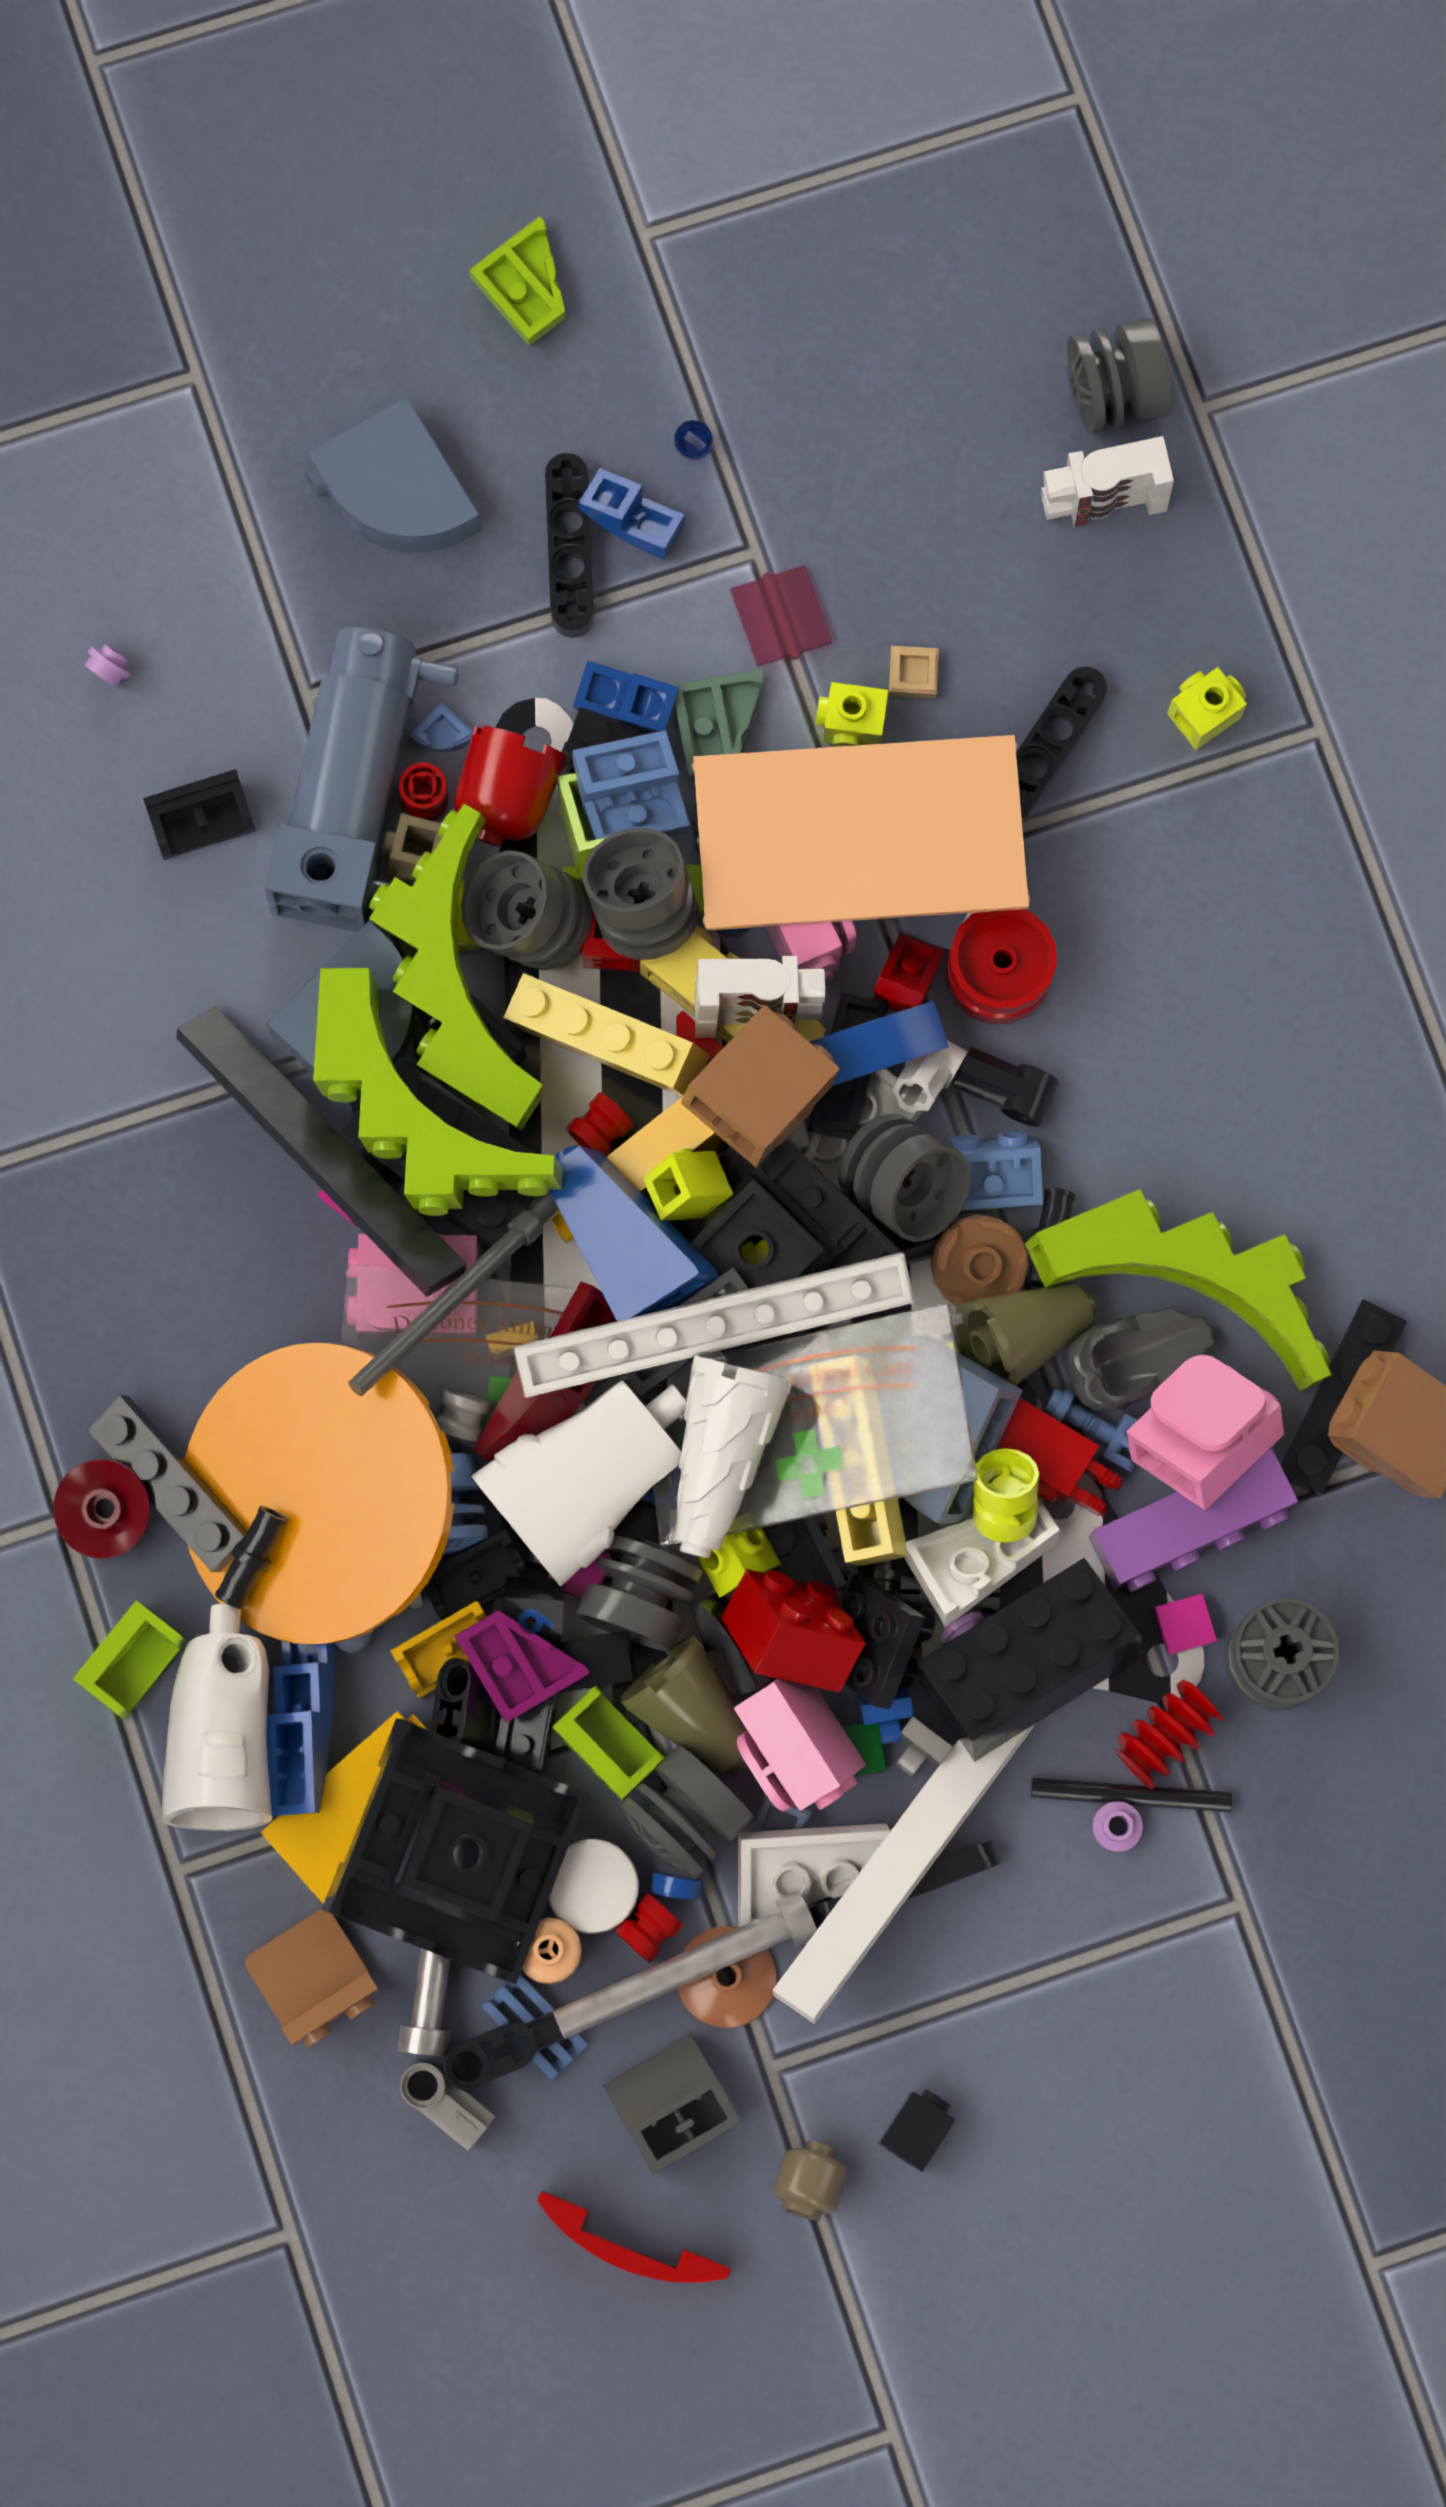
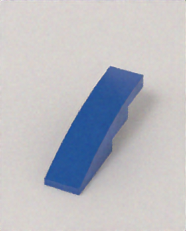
[266,1640,335,1817]

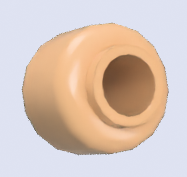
[517,1917,582,1985]

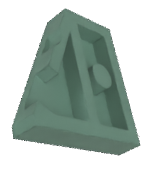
[671,669,764,781]

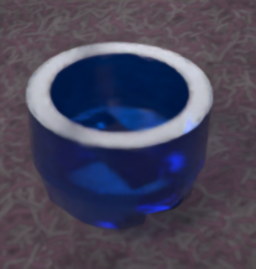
[674,420,714,460]

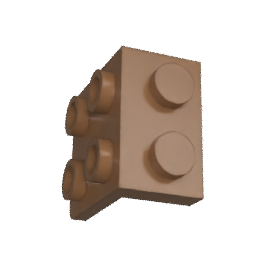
[245,1909,381,2048]

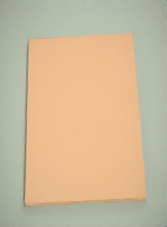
[692,735,1030,931]

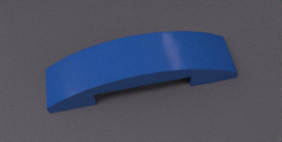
[809,1001,949,1086]

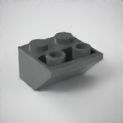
[603,2034,742,2175]

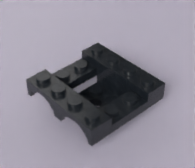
[669,1137,903,1377]
[321,1718,589,1985]

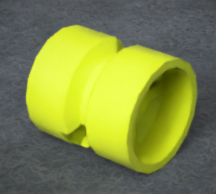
[973,1448,1039,1543]

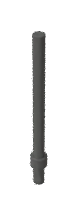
[348,1192,559,1397]

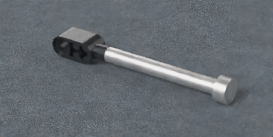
[397,1658,500,2057]
[444,1890,817,2090]

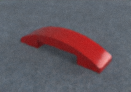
[537,2191,731,2283]

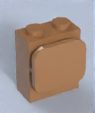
[681,1005,840,1167]
[1327,1351,1446,1500]

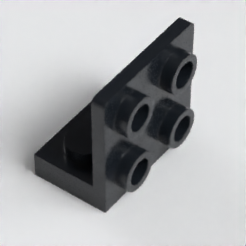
[759,1494,851,1599]

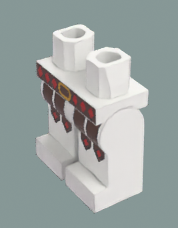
[1041,436,1174,527]
[694,956,825,1038]

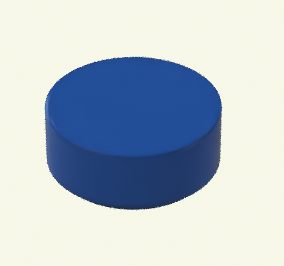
[651,1872,703,1900]

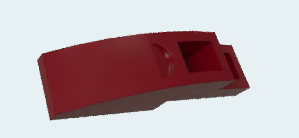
[473,1281,617,1462]

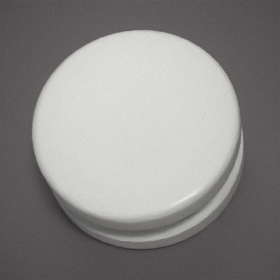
[548,1839,639,1934]

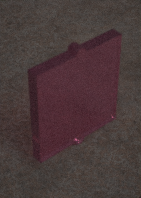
[730,565,832,667]

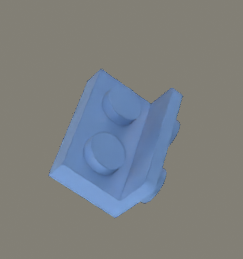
[948,1130,1043,1211]

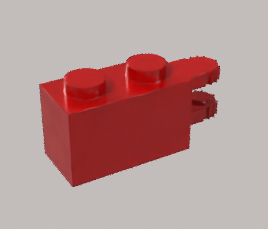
[996,1398,1124,1517]

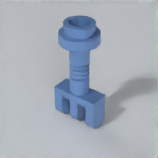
[1041,1387,1138,1474]

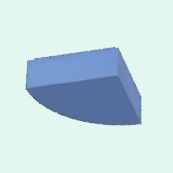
[408,702,473,753]

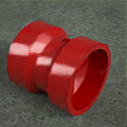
[399,762,449,821]
[566,1092,634,1156]
[614,1893,684,1964]

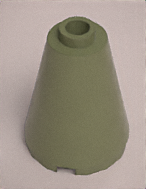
[955,1283,1096,1386]
[621,1635,747,1775]

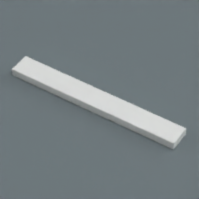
[513,1252,915,1398]
[772,1724,1036,2024]

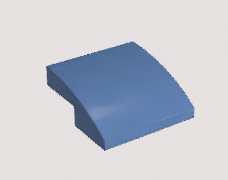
[572,730,690,840]

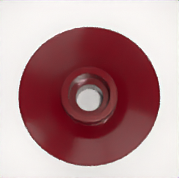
[53,1459,151,1559]

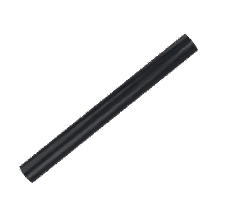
[1031,1778,1232,1812]

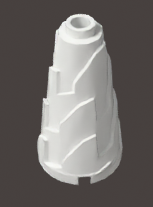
[674,1356,793,1558]

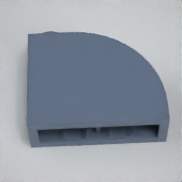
[305,397,481,552]
[266,920,415,1113]
[879,1335,1023,1523]

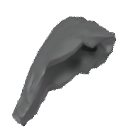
[1066,1307,1214,1411]

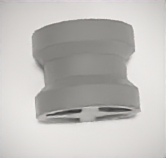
[435,1389,492,1442]

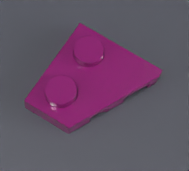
[454,1610,589,1723]

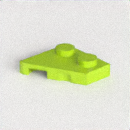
[469,216,566,346]

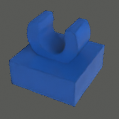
[856,1686,914,1744]

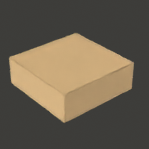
[888,646,939,699]

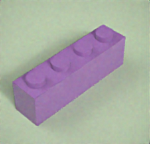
[1089,1448,1298,1593]

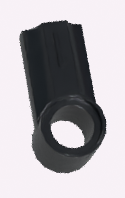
[954,1047,1059,1127]

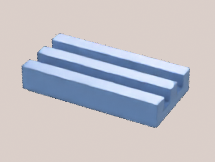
[482,1974,588,2080]

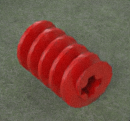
[1114,1679,1224,1790]

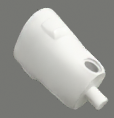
[471,1380,687,1587]
[162,1604,272,1831]

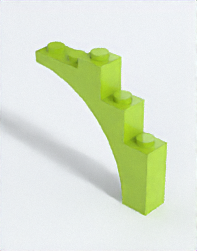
[369,804,547,1130]
[313,968,563,1216]
[1025,1189,1332,1392]

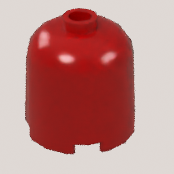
[454,726,566,847]

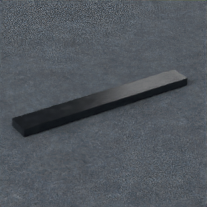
[176,1007,467,1297]

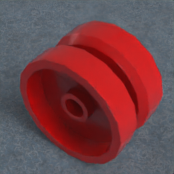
[946,909,1057,1024]

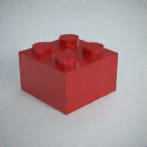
[721,1569,865,1693]

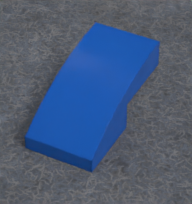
[579,468,685,560]
[573,661,679,732]

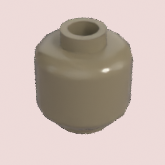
[774,2140,847,2221]

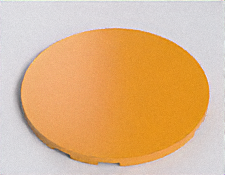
[185,1343,454,1644]

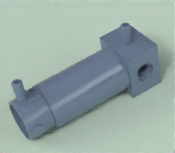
[265,627,459,932]

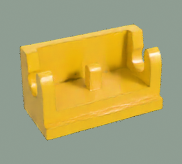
[390,1601,487,1699]

